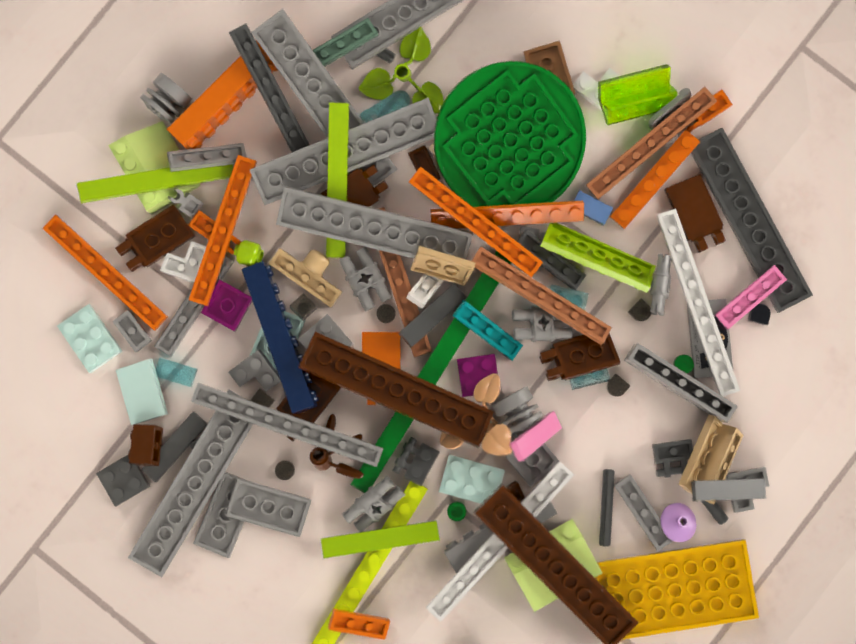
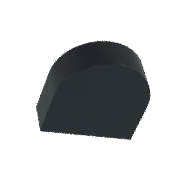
[748,304,771,325]

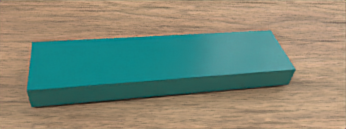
[452,300,523,361]

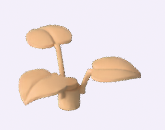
[440,373,512,455]

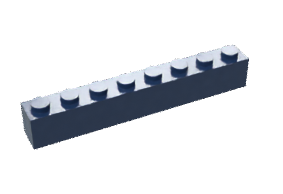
[241,261,319,414]

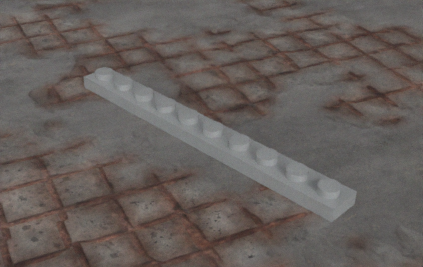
[191,383,383,467]

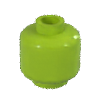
[234,240,264,266]

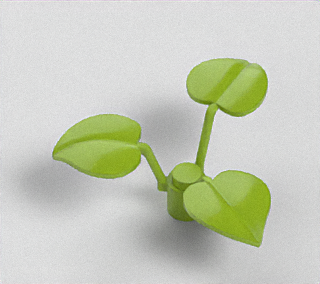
[359,27,444,113]

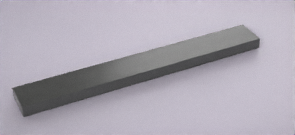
[228,23,310,152]

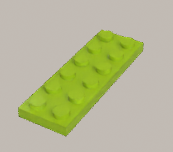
[541,223,656,293]

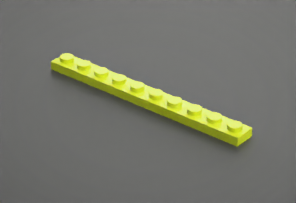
[312,481,428,644]

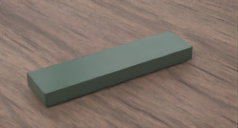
[313,18,378,67]

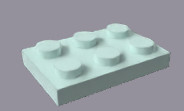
[57,304,122,373]
[439,454,505,504]

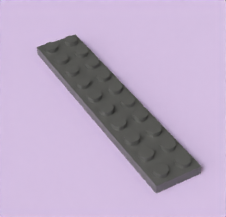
[691,127,813,313]

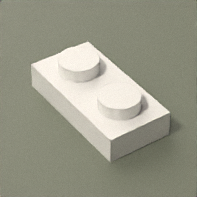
[406,274,443,308]

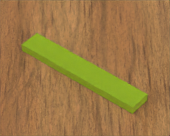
[321,520,440,558]

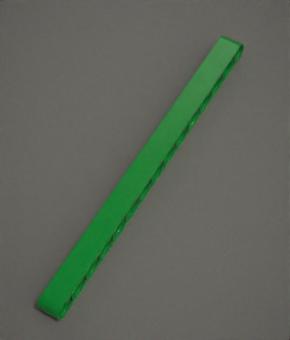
[350,251,511,493]

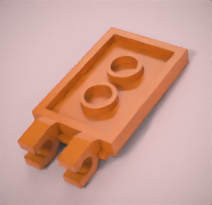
[362,332,401,405]

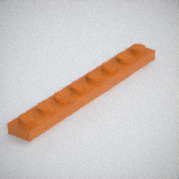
[188,155,257,306]
[409,167,543,277]
[430,200,584,229]
[42,214,168,331]

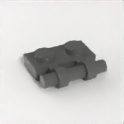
[392,437,440,487]
[652,439,693,478]

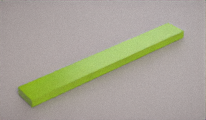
[326,102,349,258]
[76,164,234,204]

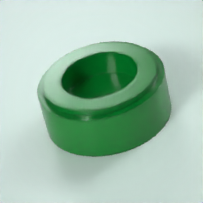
[673,355,694,373]
[447,501,467,521]

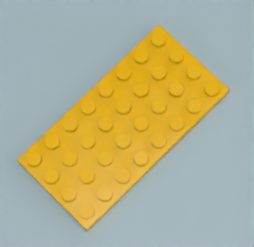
[595,539,759,640]

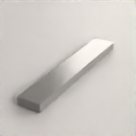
[154,256,234,357]

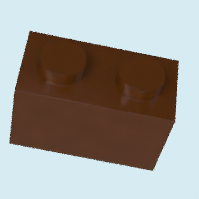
[128,424,163,466]

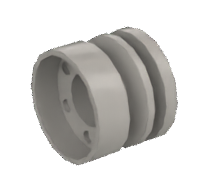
[140,73,192,124]
[492,386,543,433]

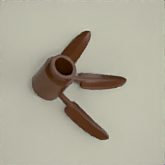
[309,414,364,479]

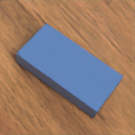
[574,190,613,226]

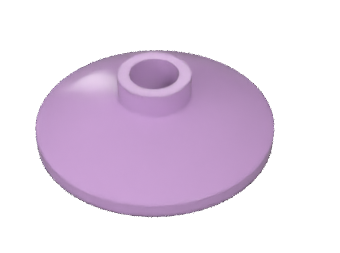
[660,503,696,542]

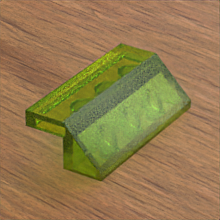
[598,64,677,125]

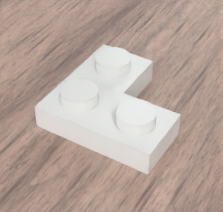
[573,68,624,110]
[160,241,207,283]

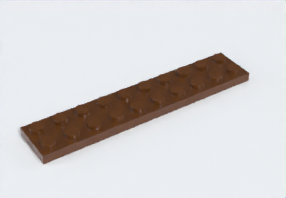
[299,332,494,448]
[473,484,639,644]

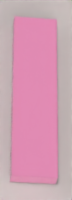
[715,265,787,330]
[510,411,562,462]

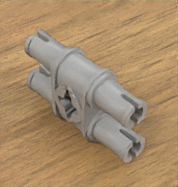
[339,247,392,312]
[650,254,672,316]
[512,307,572,342]
[342,476,405,532]

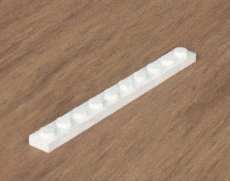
[657,209,740,396]
[426,461,574,622]

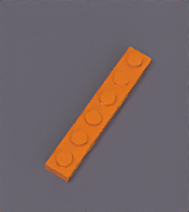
[610,130,700,229]

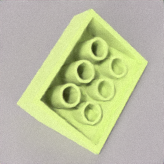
[108,121,201,214]
[504,519,602,612]

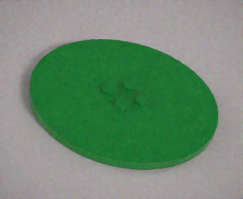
[434,61,586,207]

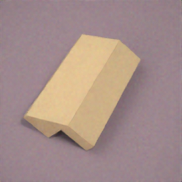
[678,415,744,505]

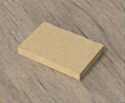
[410,246,476,286]

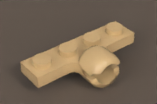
[269,248,343,308]

